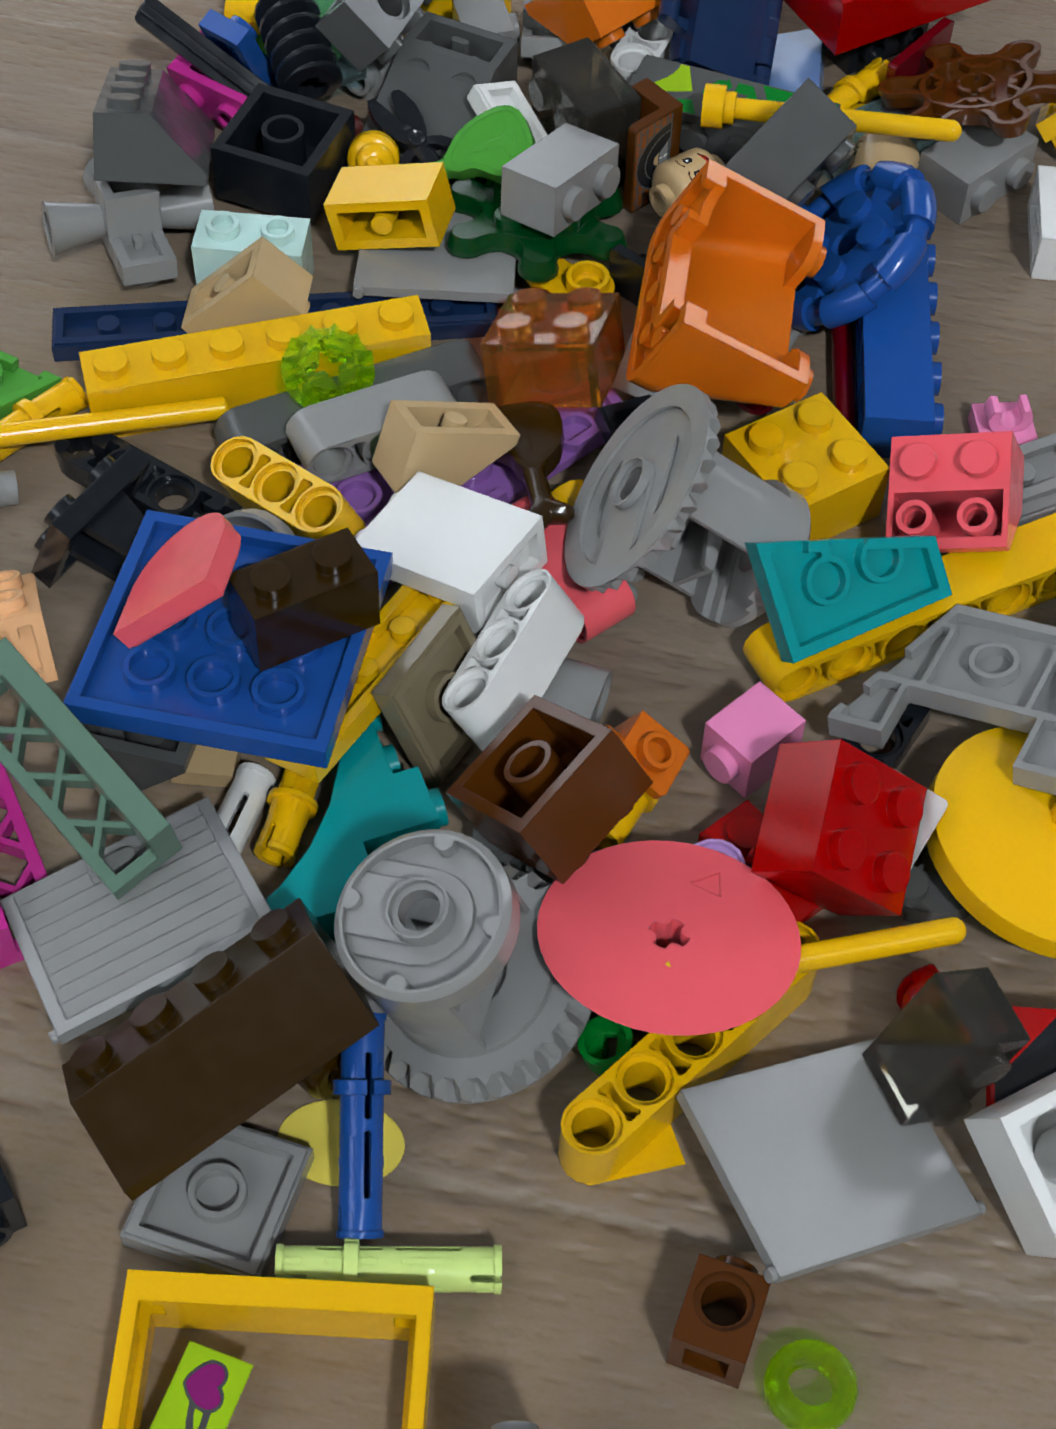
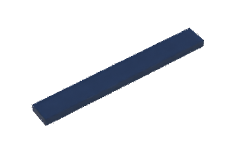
[52,291,499,362]

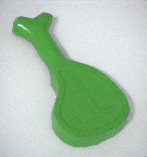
[435,105,536,184]

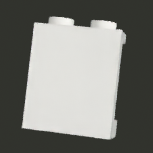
[355,471,548,639]

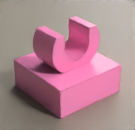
[967,394,1038,445]

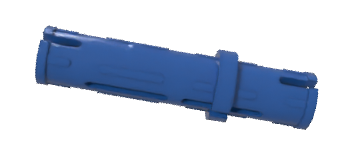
[333,1013,391,1239]

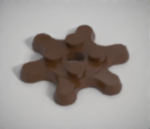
[878,40,1056,141]

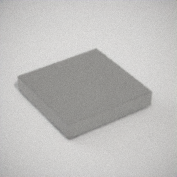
[120,1125,314,1277]

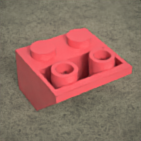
[886,431,1025,553]

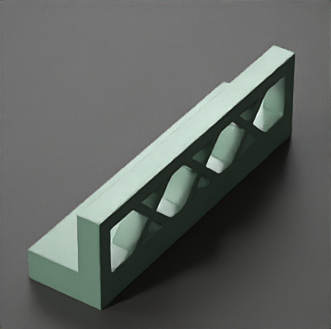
[0,637,183,900]

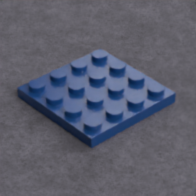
[63,510,393,769]

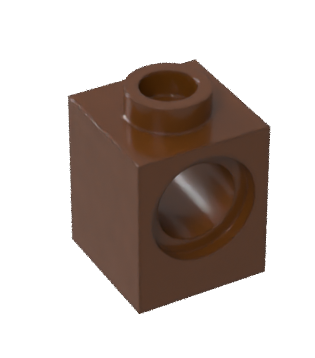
[666,1253,771,1389]

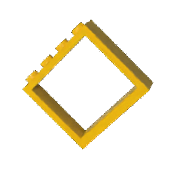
[102,1269,435,1429]

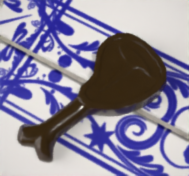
[496,401,575,530]

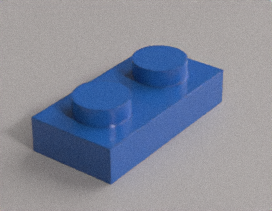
[198,9,279,89]

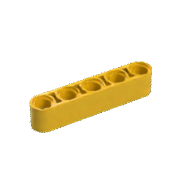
[558,921,820,1184]

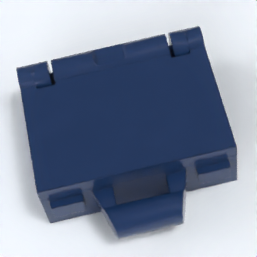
[658,0,783,86]

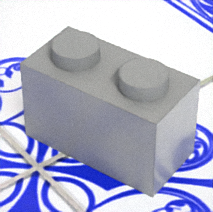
[500,123,620,237]
[918,125,1039,225]

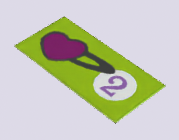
[150,1341,254,1429]

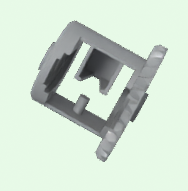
[564,384,811,628]
[334,829,592,1104]

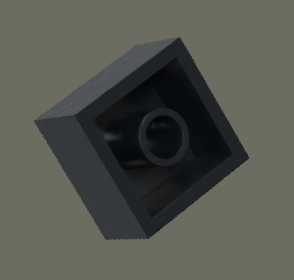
[210,83,356,226]

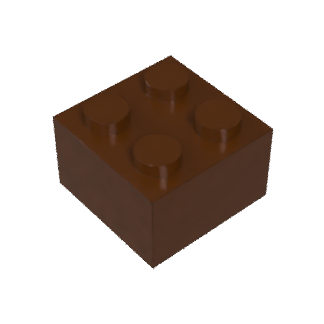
[445,695,653,884]

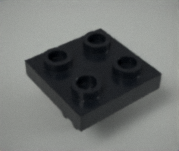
[31,445,151,589]

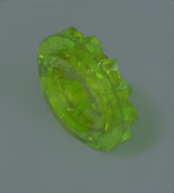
[281,323,375,407]

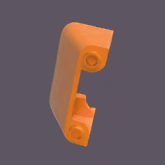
[626,158,827,408]

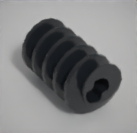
[254,0,343,100]

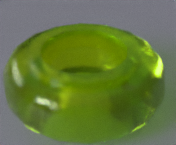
[763,1339,859,1429]

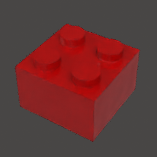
[751,739,927,916]

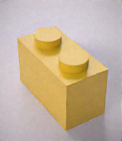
[323,162,456,251]

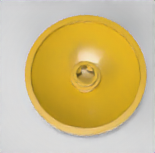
[926,727,1056,959]

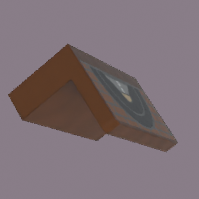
[623,77,683,213]

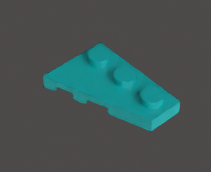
[744,535,952,664]

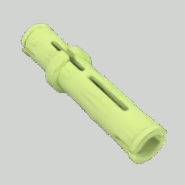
[274,1238,502,1295]

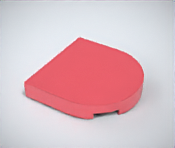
[113,513,241,649]

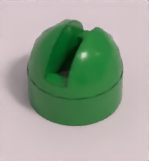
[577,1016,636,1076]

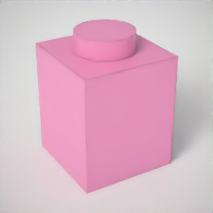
[700,681,806,798]

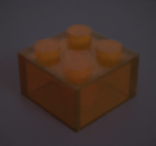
[480,287,626,408]

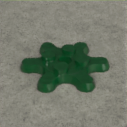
[446,180,628,282]

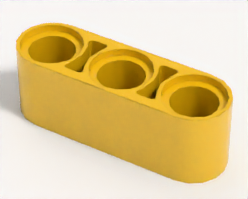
[210,436,366,539]

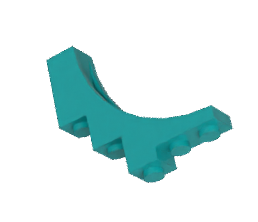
[162,714,449,994]

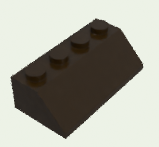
[62,898,379,1201]

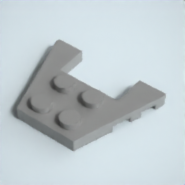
[827,604,1056,795]

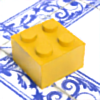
[722,392,890,540]

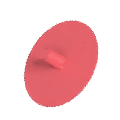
[537,840,801,1036]

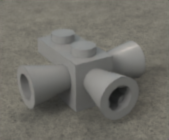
[41,157,214,287]

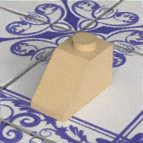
[181,236,313,334]
[372,400,520,493]

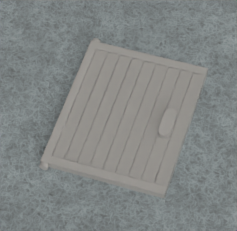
[353,212,517,304]
[0,796,271,1045]
[676,1037,986,1284]

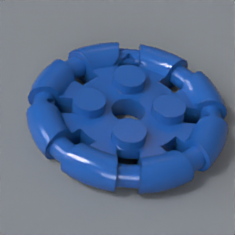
[791,161,937,331]

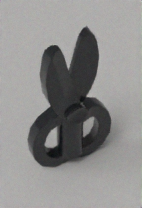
[367,90,460,188]

